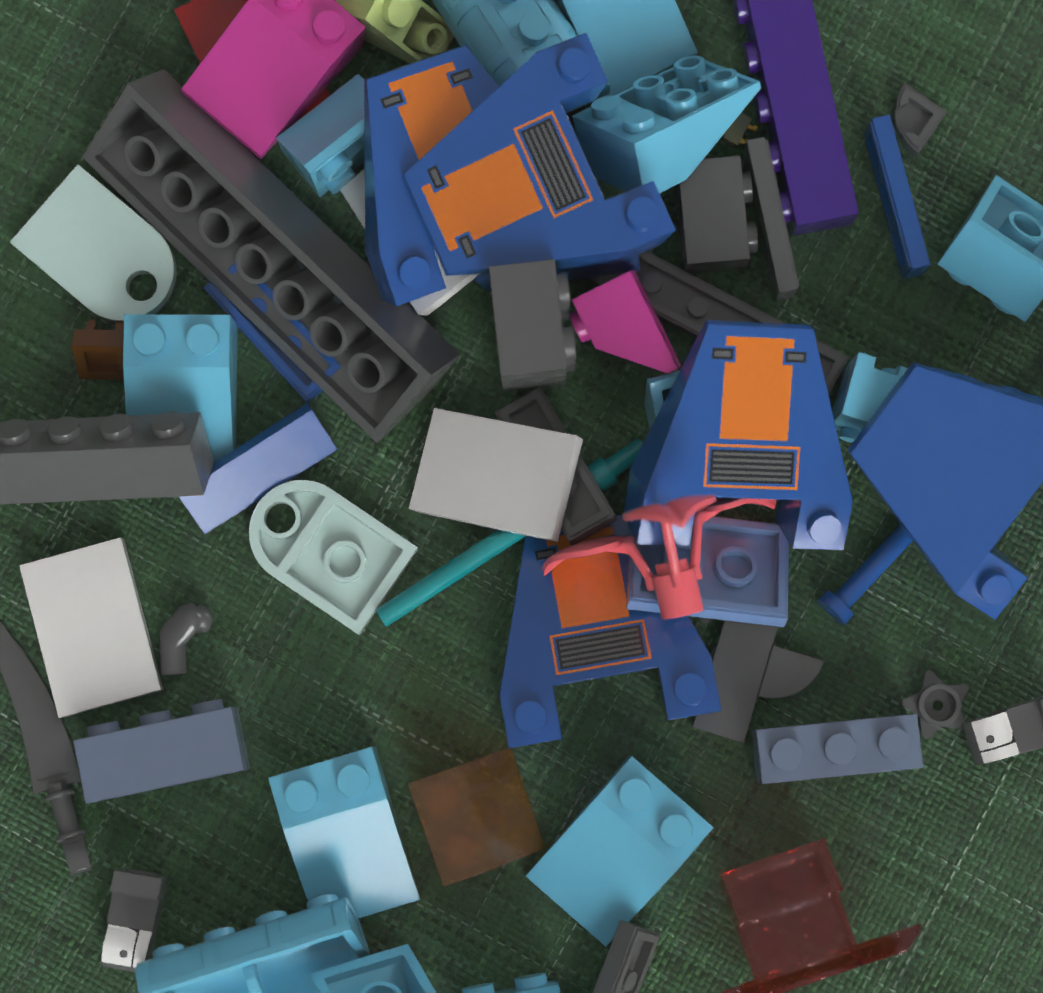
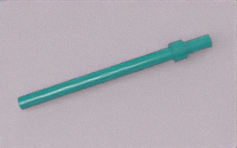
[375,438,643,627]

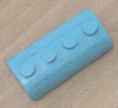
[432,0,611,114]
[135,894,370,993]

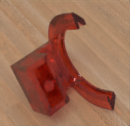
[717,838,922,993]

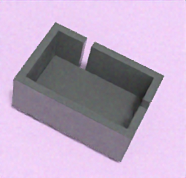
[489,259,576,392]

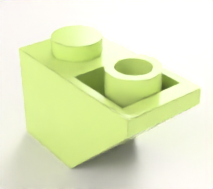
[336,0,454,64]

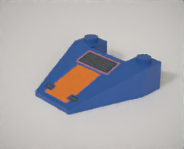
[402,33,676,276]
[364,45,499,306]
[624,320,853,550]
[500,515,722,748]

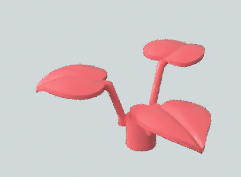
[542,495,776,620]

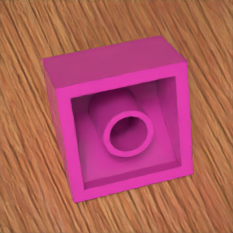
[569,271,681,373]

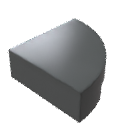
[893,83,947,158]
[757,645,824,699]

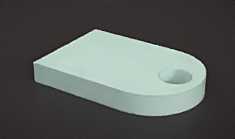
[10,165,177,323]
[249,480,418,635]

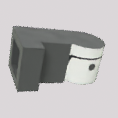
[961,696,1043,765]
[101,867,170,973]

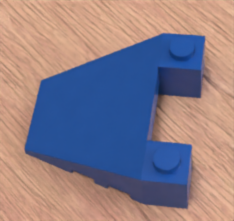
[847,362,1043,620]

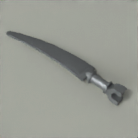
[0,622,92,877]

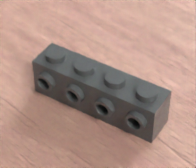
[0,411,214,504]

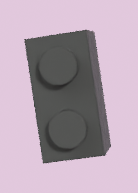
[676,156,758,274]

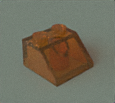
[408,748,545,887]

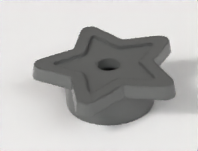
[902,670,969,739]

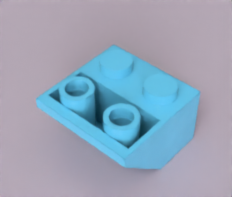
[276,74,365,198]

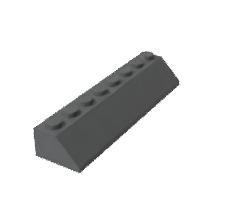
[82,69,461,442]

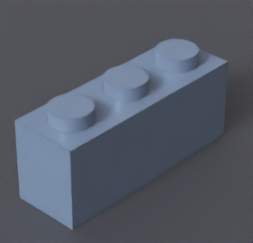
[73,699,250,804]
[750,714,923,784]

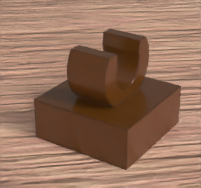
[71,320,124,380]

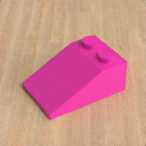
[181,0,366,159]

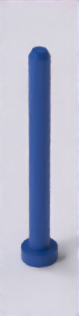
[817,525,913,625]

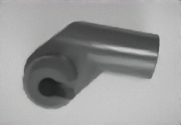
[159,602,212,675]

